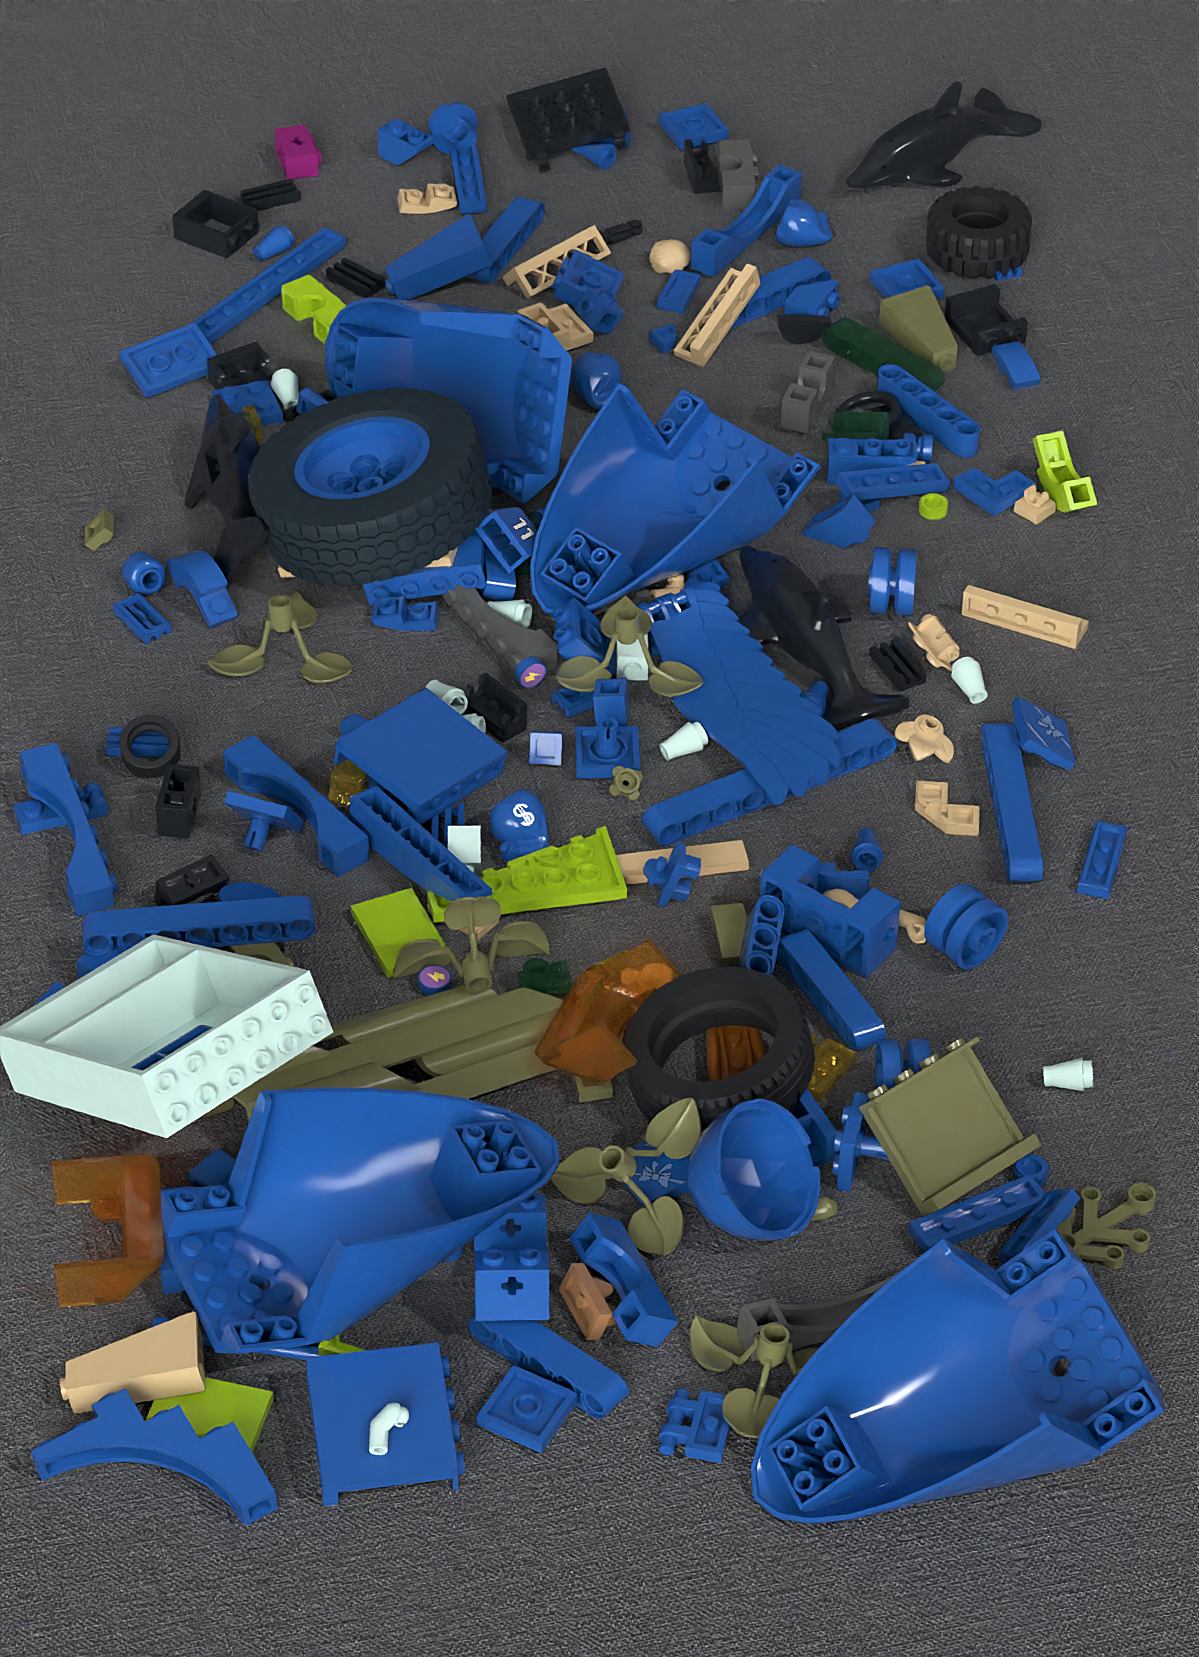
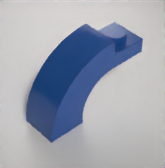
[166,549,238,629]

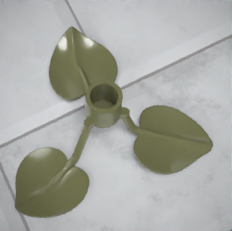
[207,592,354,683]
[555,596,703,697]
[393,896,549,992]
[550,1098,702,1257]
[690,1315,819,1438]

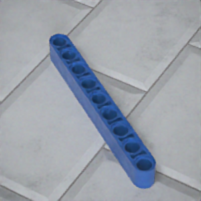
[641,718,897,846]

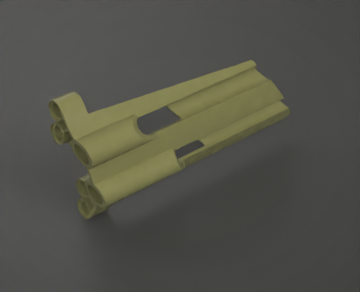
[198,985,624,1122]

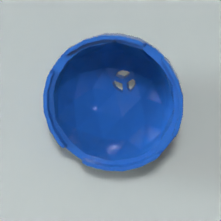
[687,1098,820,1241]

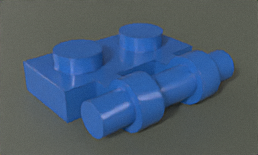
[659,1389,731,1463]

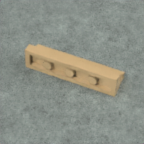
[502,225,611,299]
[674,264,760,367]
[962,585,1089,649]

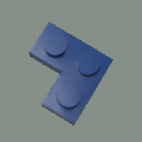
[953,467,1037,516]

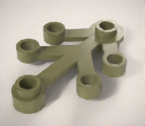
[1057,1183,1156,1269]

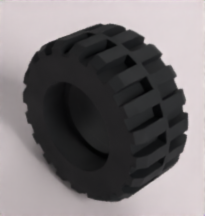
[926,186,1032,279]

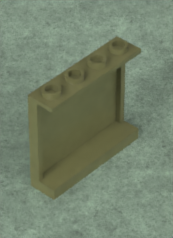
[859,1036,1041,1217]

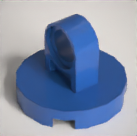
[428,101,478,154]

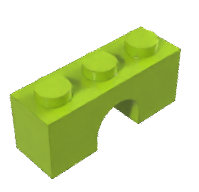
[281,274,347,344]

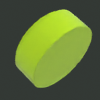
[918,493,948,520]

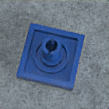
[575,717,640,779]
[832,1092,890,1192]

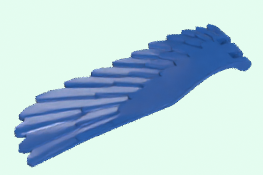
[636,582,840,805]

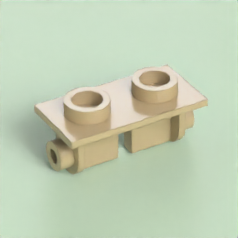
[908,614,959,672]

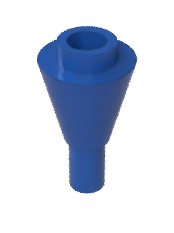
[572,144,616,170]

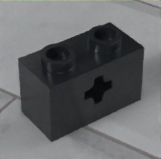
[155,764,201,839]

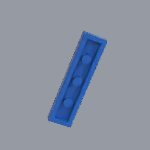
[450,143,486,214]
[835,463,950,500]
[908,1174,1046,1253]

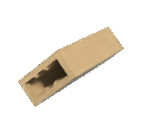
[60,1312,205,1414]

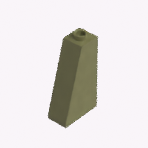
[879,285,958,376]

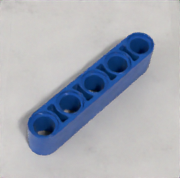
[465,196,545,284]
[710,257,831,329]
[876,364,980,458]
[776,929,886,1053]
[468,1314,629,1419]

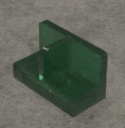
[821,410,890,441]

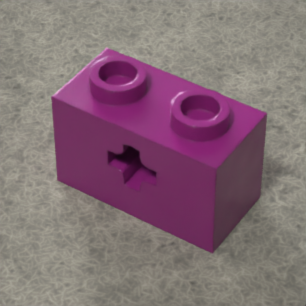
[274,124,322,180]

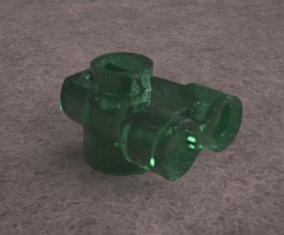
[518,958,574,995]

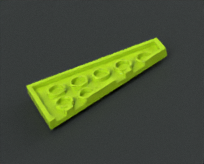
[427,825,627,923]

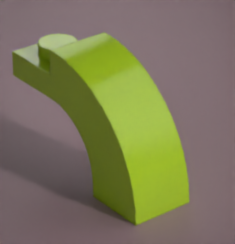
[1033,431,1097,512]

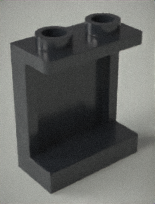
[945,284,1028,356]

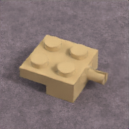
[517,302,593,351]

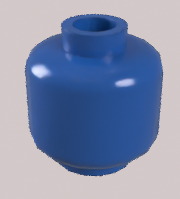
[122,552,166,596]

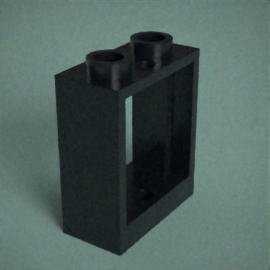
[172,189,260,258]

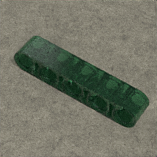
[822,317,945,392]

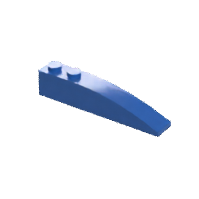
[349,786,492,901]

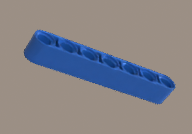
[981,723,1043,882]
[82,896,316,956]

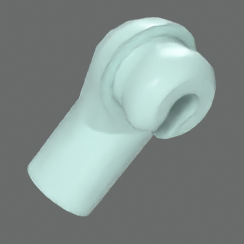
[369,1403,409,1455]

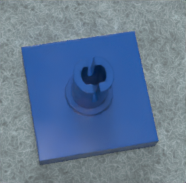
[224,791,305,852]

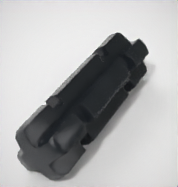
[593,219,643,247]

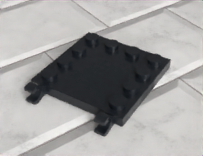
[506,67,630,173]

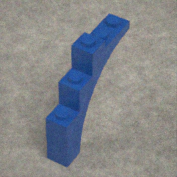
[30,1388,278,1526]

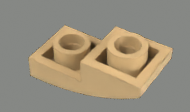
[397,183,457,214]

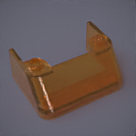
[534,938,683,1082]
[51,1154,165,1307]

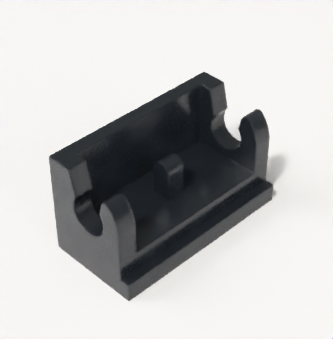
[683,139,720,194]
[207,341,273,390]
[464,672,527,743]
[154,854,230,906]

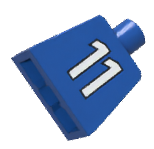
[475,507,538,574]

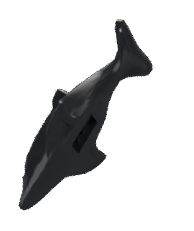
[846,81,1042,188]
[185,394,271,590]
[740,546,910,730]

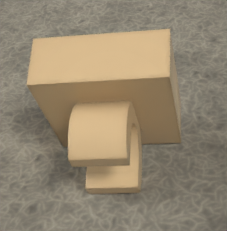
[1014,484,1056,525]

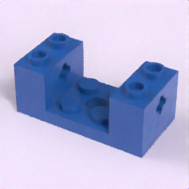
[760,845,901,978]
[474,1193,549,1321]

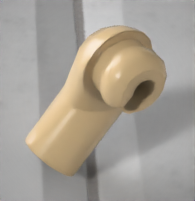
[650,573,686,602]

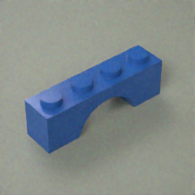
[569,1213,678,1347]

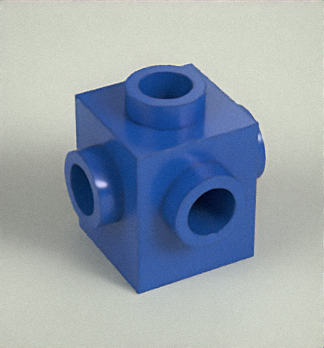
[575,287,625,335]

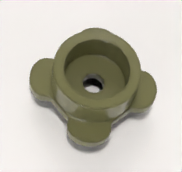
[608,766,643,801]

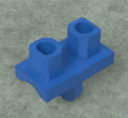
[643,842,701,907]

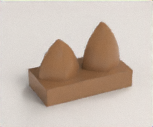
[559,1263,617,1340]

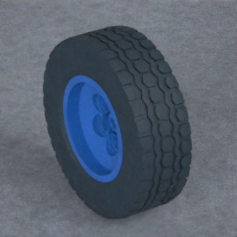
[248,388,492,585]

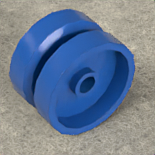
[868,547,916,616]
[924,883,1009,970]
[874,1038,931,1089]

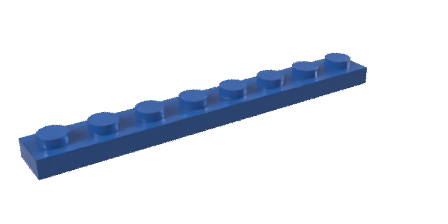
[191,227,346,344]

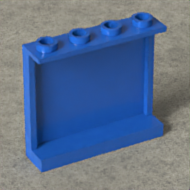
[363,509,490,605]
[333,688,508,825]
[306,1342,465,1506]

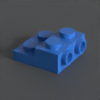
[551,249,624,307]
[552,598,617,676]

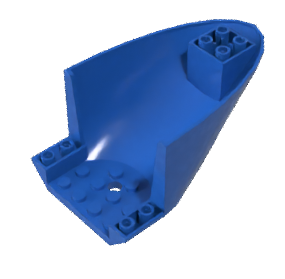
[325,298,572,503]
[530,383,821,615]
[161,1087,559,1354]
[751,1229,1165,1524]

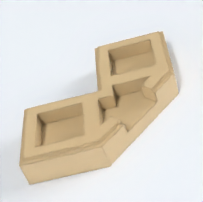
[915,781,979,836]

